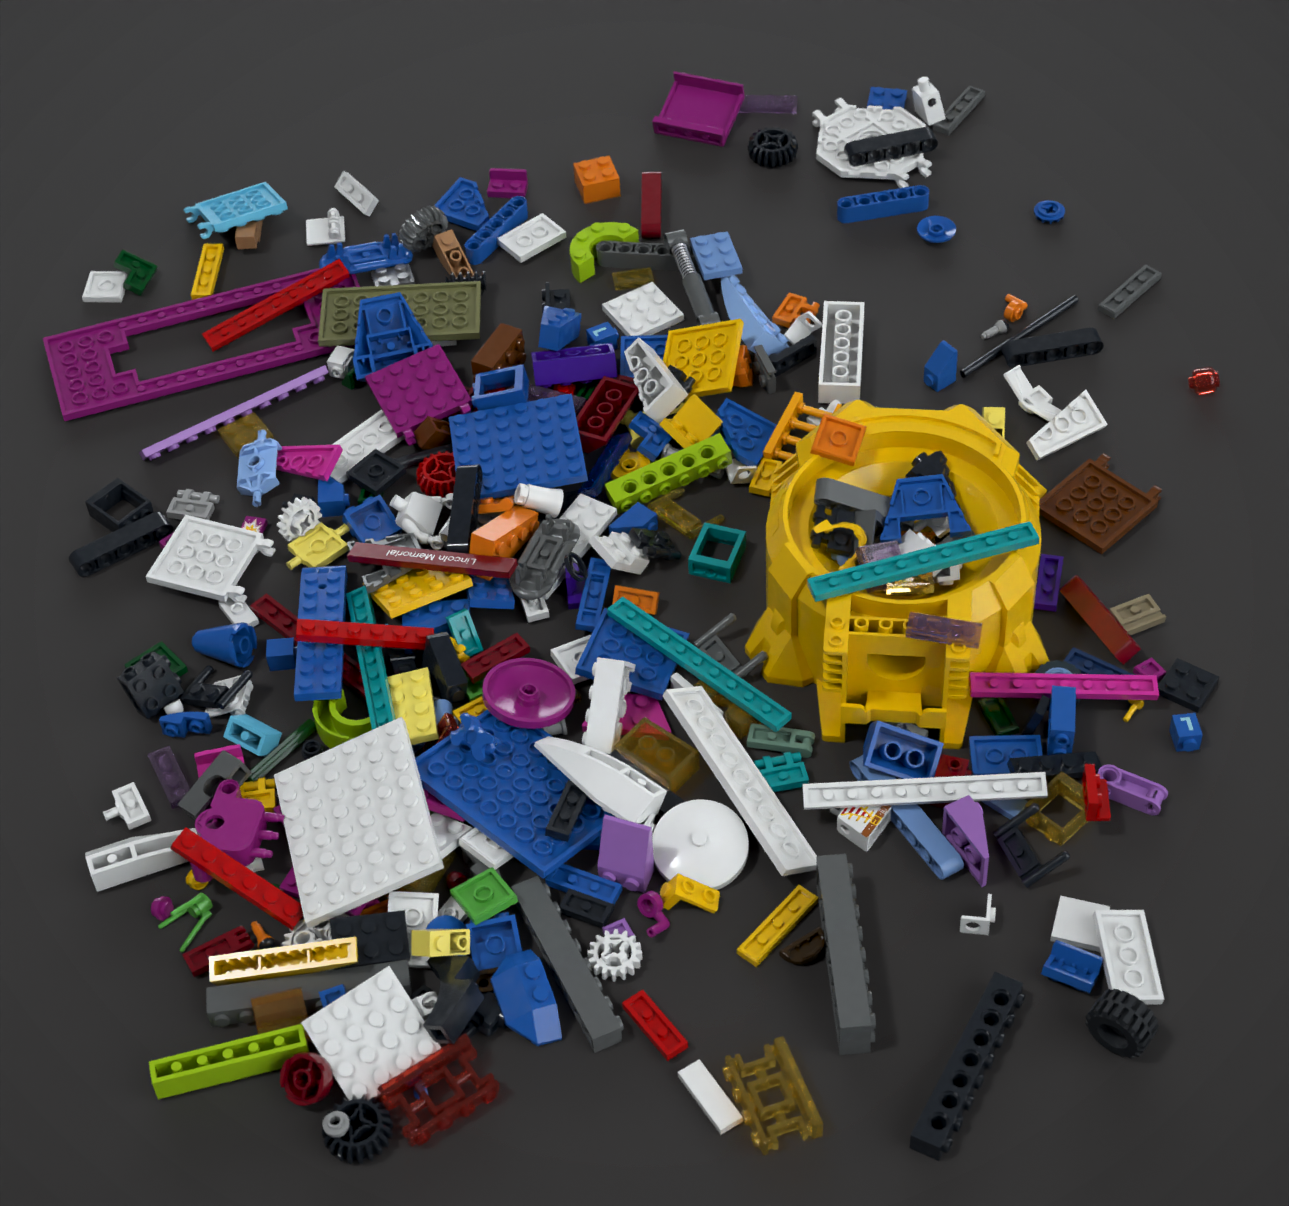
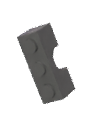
[177,750,252,825]

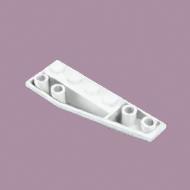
[534,736,667,824]
[85,828,198,892]

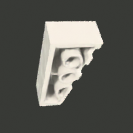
[624,337,688,424]
[582,657,636,754]

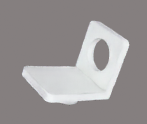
[784,311,823,345]
[725,459,757,484]
[960,894,996,935]

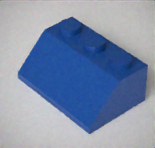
[863,720,944,779]

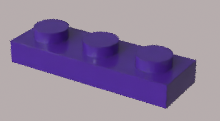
[1034,554,1064,612]

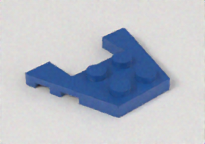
[880,474,971,545]

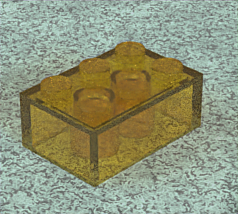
[614,717,700,793]

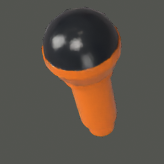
[251,921,275,950]

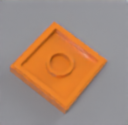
[810,413,867,467]

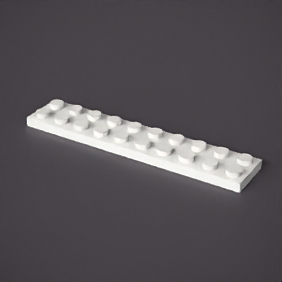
[663,686,817,876]

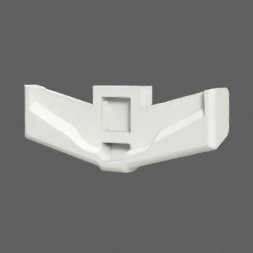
[1003,365,1062,422]

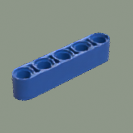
[837,185,929,223]
[465,196,528,265]

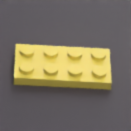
[387,667,439,745]

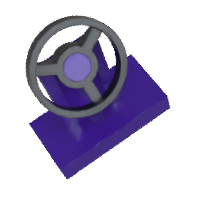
[564,552,588,610]

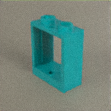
[688,522,746,583]

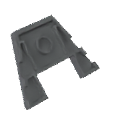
[347,533,421,594]

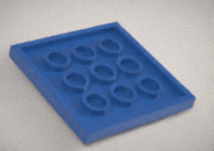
[575,608,690,701]

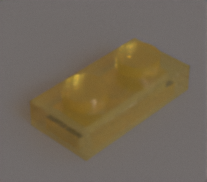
[885,572,934,596]

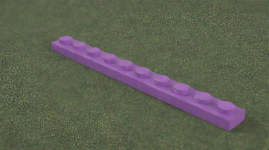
[139,365,328,461]

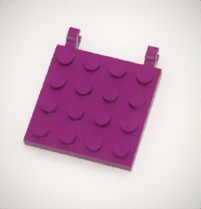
[365,344,473,446]

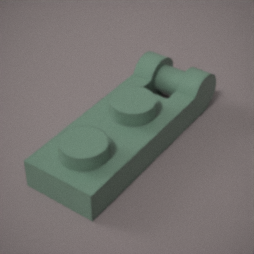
[747,723,815,758]

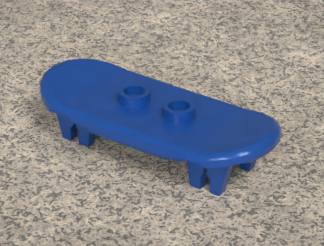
[319,233,413,274]

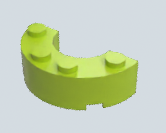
[570,222,639,283]
[312,689,372,749]

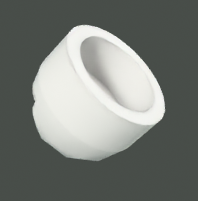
[163,699,184,715]

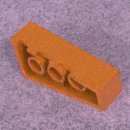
[469,505,539,581]

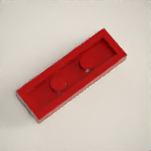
[622,989,688,1061]

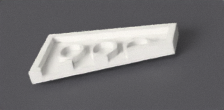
[1026,390,1108,461]

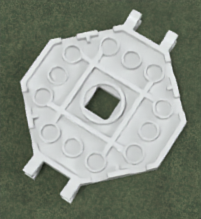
[812,97,932,188]

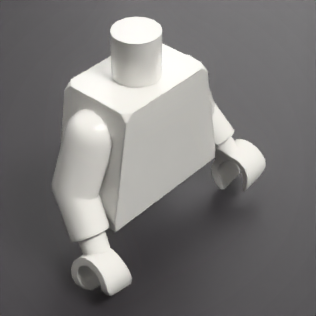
[390,492,453,550]

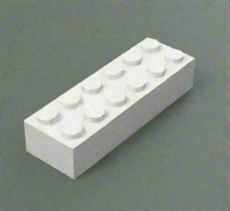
[818,301,865,404]

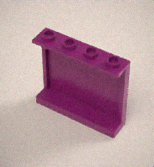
[652,71,745,147]

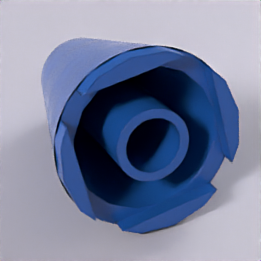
[192,622,257,667]

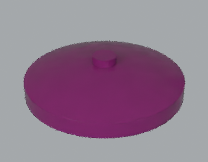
[482,658,575,729]

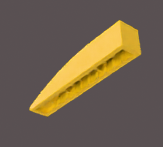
[209,937,358,986]

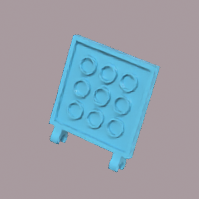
[183,182,288,239]

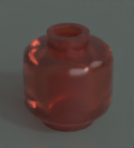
[1188,366,1220,395]

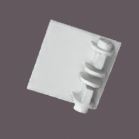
[306,208,345,246]
[205,675,253,718]

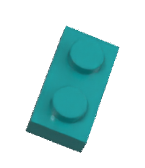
[445,608,483,657]

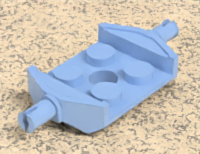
[237,430,282,507]

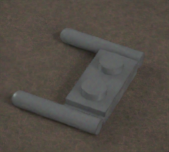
[694,613,768,678]

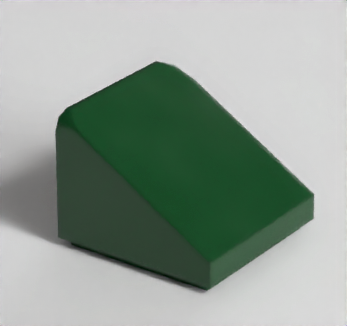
[341,368,362,390]

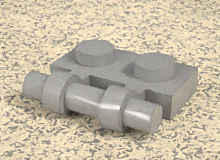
[166,489,220,520]

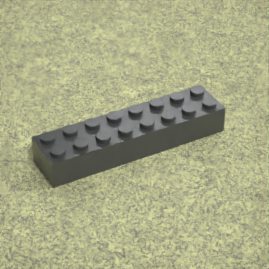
[816,854,876,1055]

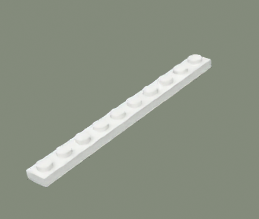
[802,772,1048,810]

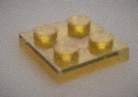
[218,412,274,458]

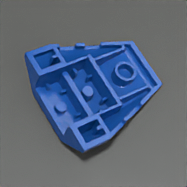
[353,292,433,382]

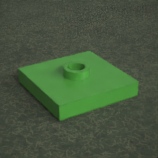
[450,867,518,926]

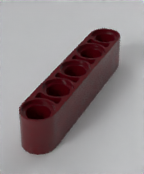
[641,172,661,238]
[1059,575,1141,665]

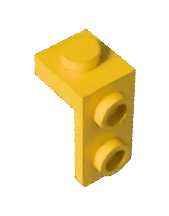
[660,873,720,913]

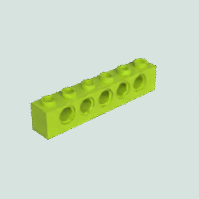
[604,433,732,515]

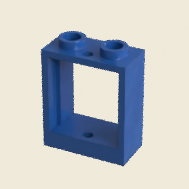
[472,364,529,411]
[1047,685,1076,755]

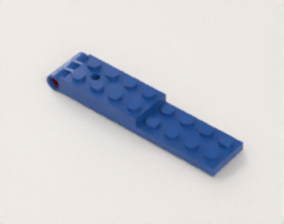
[294,565,347,701]

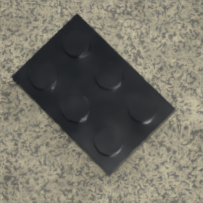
[330,910,410,970]

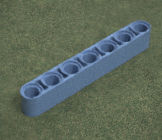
[849,755,964,880]

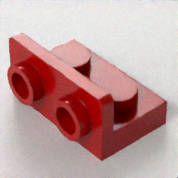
[1082,764,1111,821]

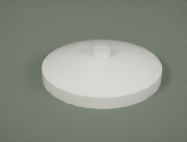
[652,800,749,890]

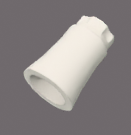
[514,483,564,519]

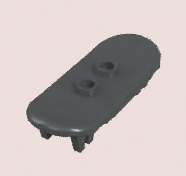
[510,514,580,600]

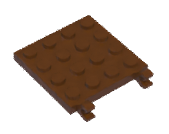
[1039,453,1162,554]

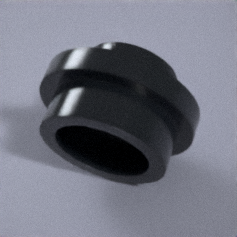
[301,739,325,760]

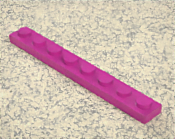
[969,672,1159,700]

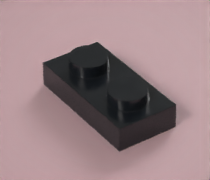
[559,888,614,928]

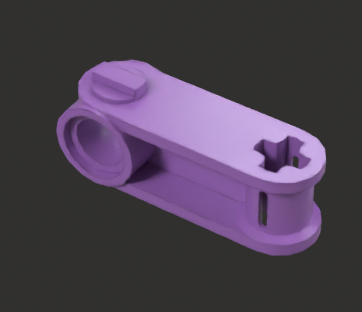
[1098,764,1168,815]

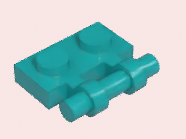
[753,752,809,792]

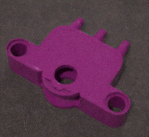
[190,779,285,883]

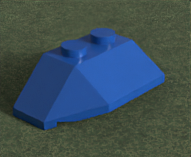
[491,949,562,1046]

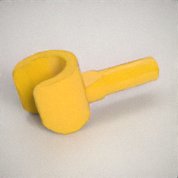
[1123,700,1144,722]

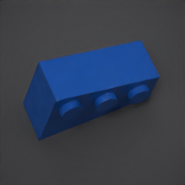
[538,306,581,351]
[402,599,472,654]

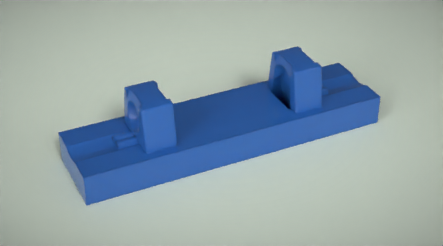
[575,557,612,632]

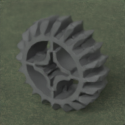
[399,205,448,253]

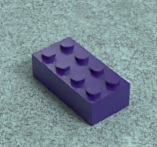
[531,343,617,388]

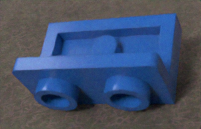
[1041,940,1103,993]

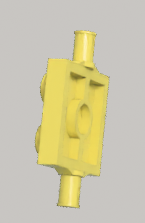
[286,522,350,570]

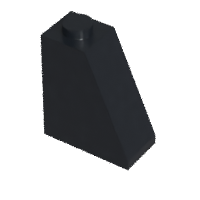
[422,632,468,703]

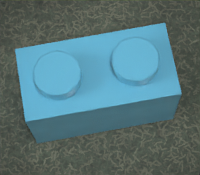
[223,714,282,756]

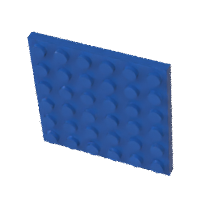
[449,394,588,499]

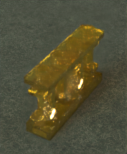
[722,1036,823,1155]

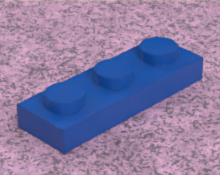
[545,864,623,905]

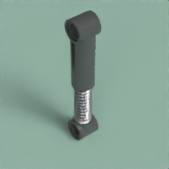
[664,229,720,326]

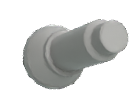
[980,320,1009,340]

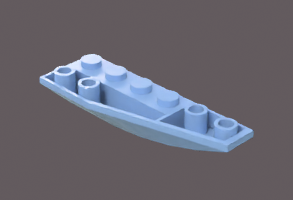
[720,275,790,356]

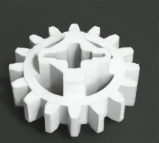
[277,497,322,541]
[588,929,642,982]

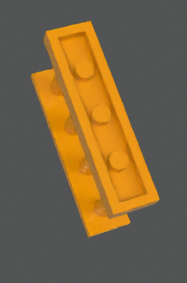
[763,391,842,460]

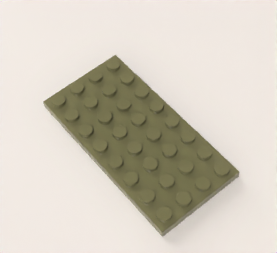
[318,281,481,347]

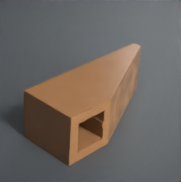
[432,229,474,278]

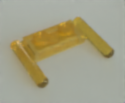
[647,487,725,540]

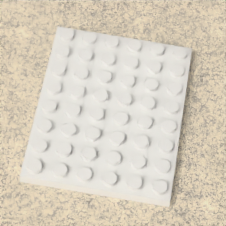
[274,717,444,928]

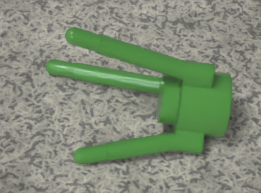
[158,893,213,952]

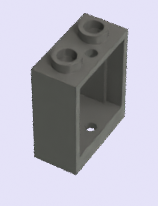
[849,509,893,566]

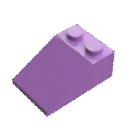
[942,795,989,887]
[598,815,655,893]

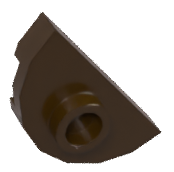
[779,926,824,964]

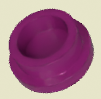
[151,896,173,921]

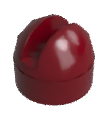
[446,871,467,889]

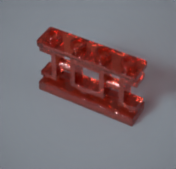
[377,1033,500,1147]

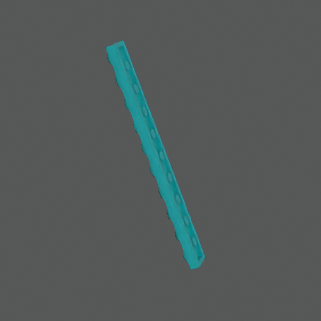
[807,521,1040,602]
[346,586,396,730]
[607,597,792,732]

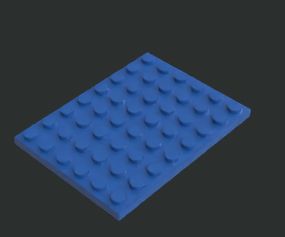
[415,709,617,879]

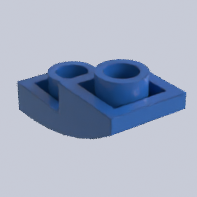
[159,712,213,738]

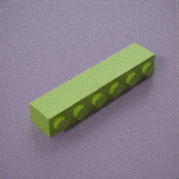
[149,1024,309,1099]

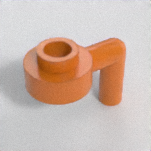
[1004,294,1028,322]

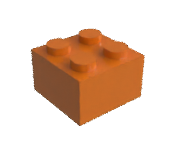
[573,156,621,204]

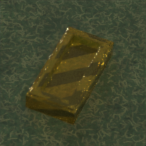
[612,267,654,291]

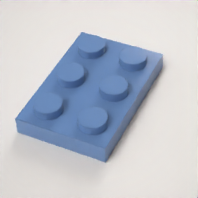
[690,231,742,280]

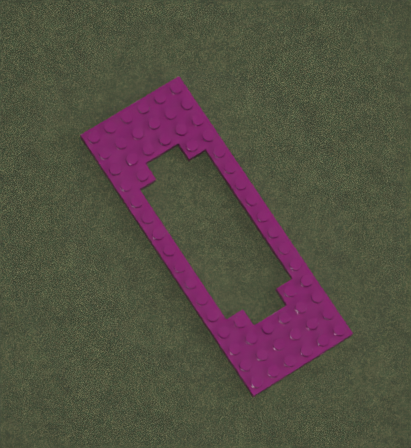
[43,268,360,421]

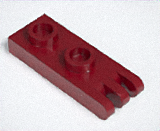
[182,926,254,977]

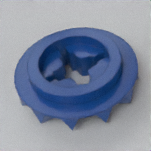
[1034,200,1065,224]

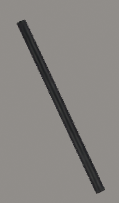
[960,295,1079,378]

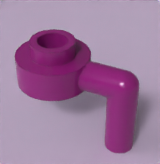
[637,891,670,937]

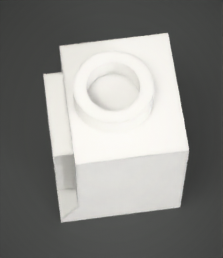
[327,345,354,379]

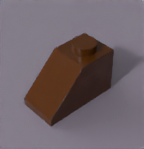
[413,416,452,450]

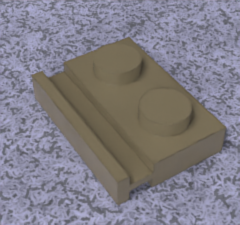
[1109,594,1166,635]

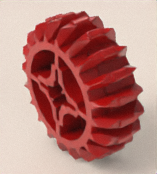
[416,450,456,498]

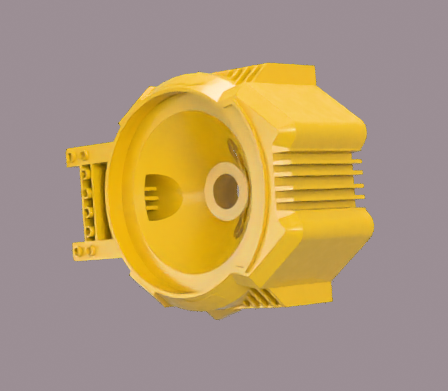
[745,400,1049,749]

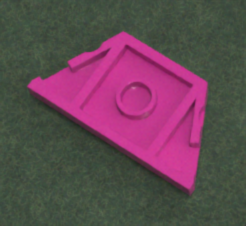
[582,693,671,739]

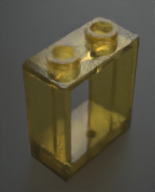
[1024,772,1088,846]

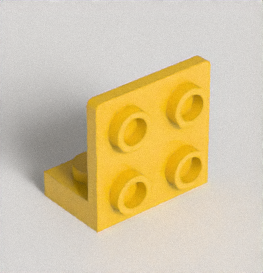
[659,395,723,449]

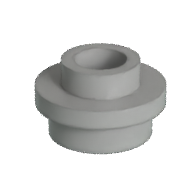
[323,1111,350,1138]

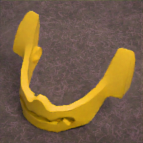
[813,519,867,570]

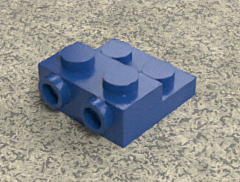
[342,495,402,543]
[466,912,522,971]

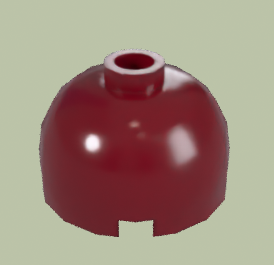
[280,1052,333,1106]

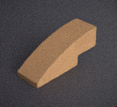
[235,220,263,249]

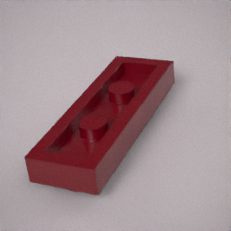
[461,633,530,684]

